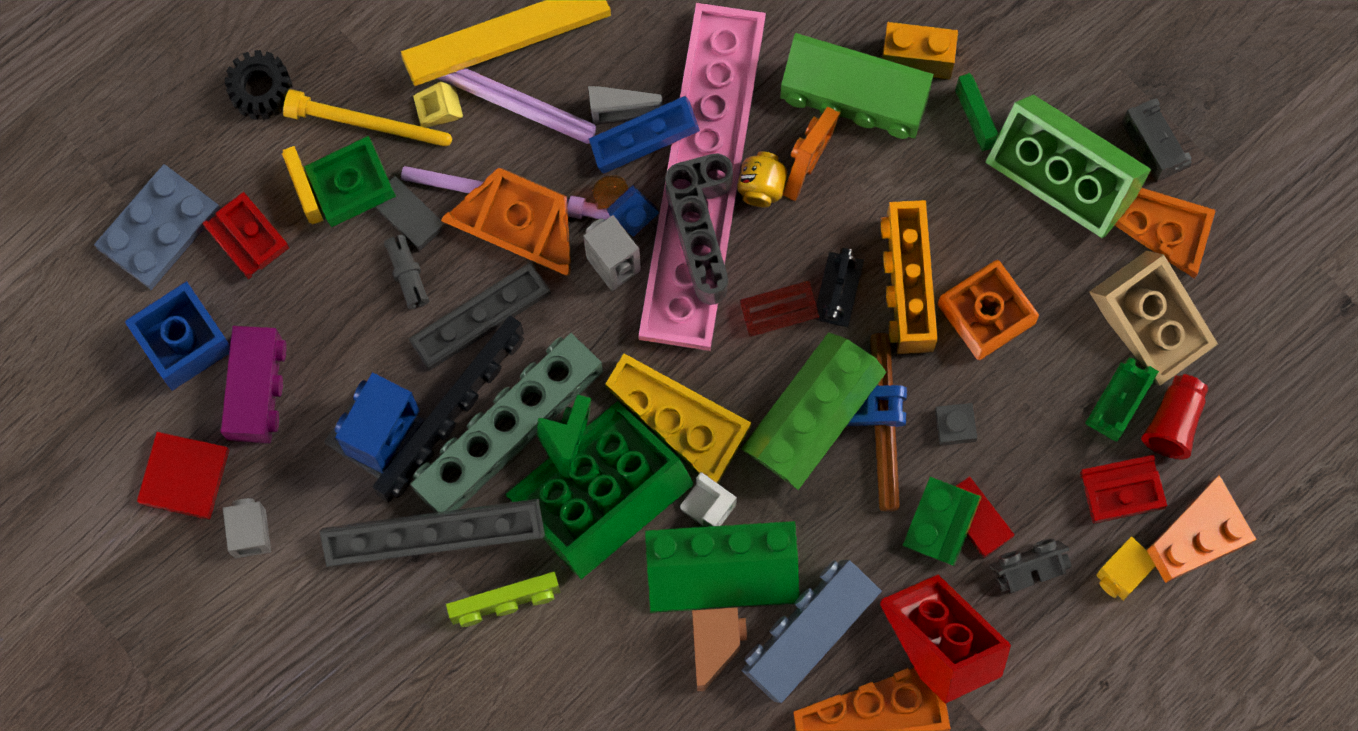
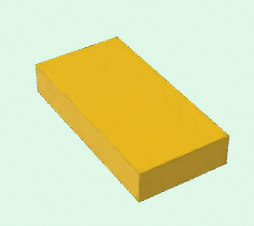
[282,146,324,225]

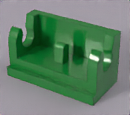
[1085,358,1159,442]

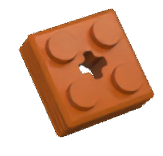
[938,260,1039,360]

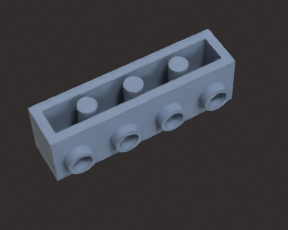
[741,560,882,703]

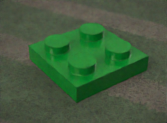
[304,136,396,228]

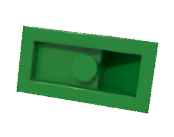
[537,394,591,478]

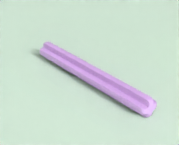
[437,68,596,144]

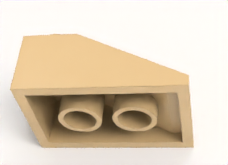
[1089,251,1218,386]

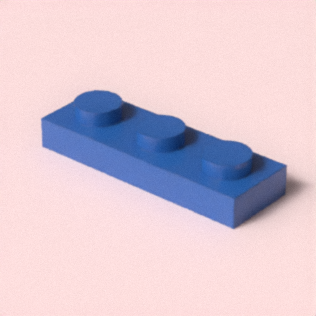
[589,96,700,174]

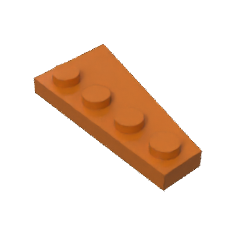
[794,668,951,731]

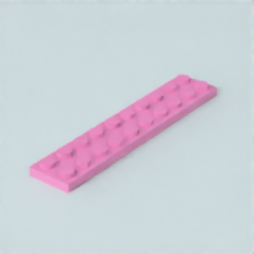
[638,3,766,351]

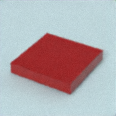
[137,432,230,520]

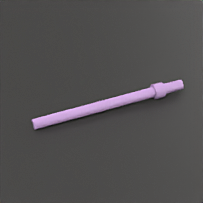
[401,166,611,220]

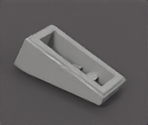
[588,86,662,124]

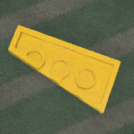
[606,353,751,484]

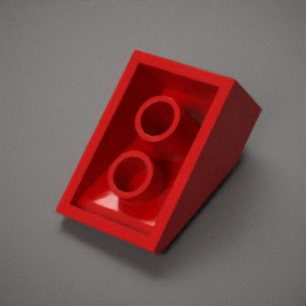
[880,574,1011,704]

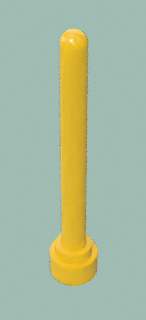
[283,89,452,147]

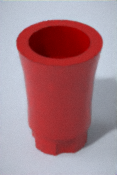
[1141,374,1208,460]

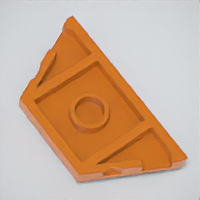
[441,168,571,276]

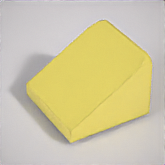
[413,81,463,128]

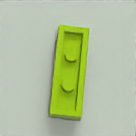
[446,571,561,627]

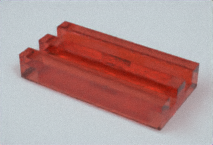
[740,280,820,337]

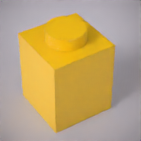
[1096,536,1156,601]

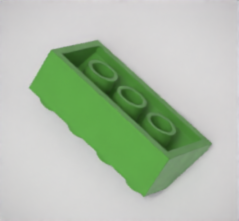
[780,33,934,139]
[985,94,1151,238]
[741,332,886,490]

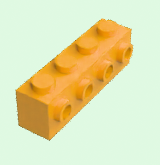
[881,200,937,354]

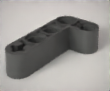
[665,153,733,305]

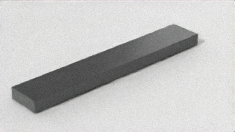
[319,499,545,567]

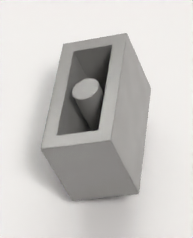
[583,215,641,291]

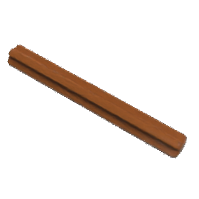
[870,333,900,512]

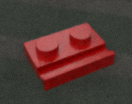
[202,191,289,280]
[1080,455,1168,524]

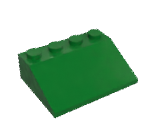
[505,401,694,580]

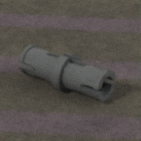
[384,235,430,309]

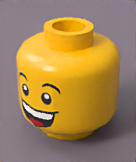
[737,151,787,208]

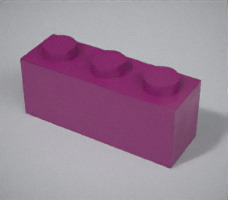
[221,326,287,443]

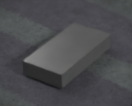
[374,176,445,251]

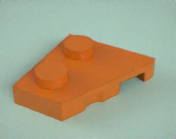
[783,106,840,201]

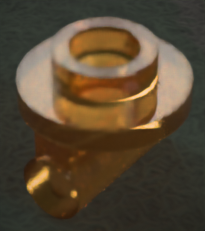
[592,175,628,210]

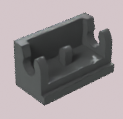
[1122,98,1192,183]

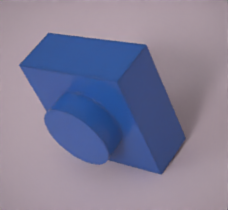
[607,185,659,237]

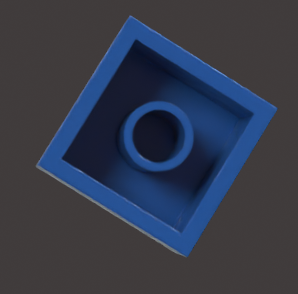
[124,281,230,391]
[335,372,420,474]

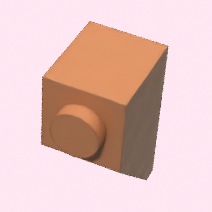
[692,607,747,691]

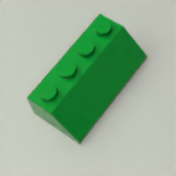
[645,521,799,613]

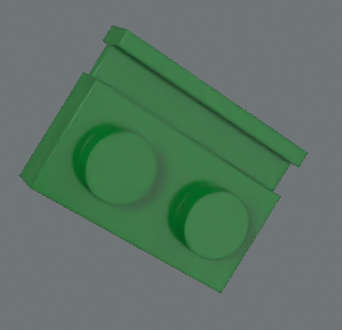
[902,476,982,566]

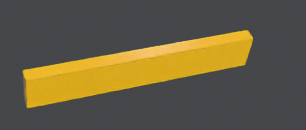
[401,0,611,86]

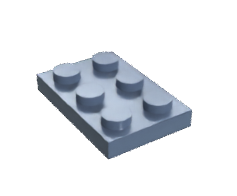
[94,164,221,290]

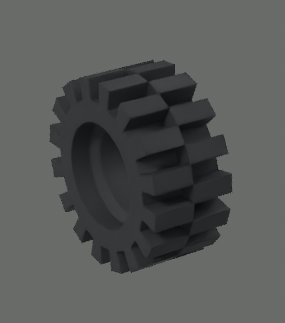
[225,50,293,120]

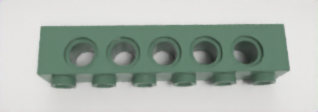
[411,333,603,513]

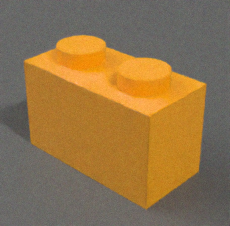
[882,22,958,79]

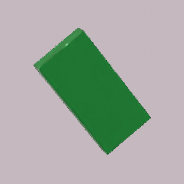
[955,73,998,152]

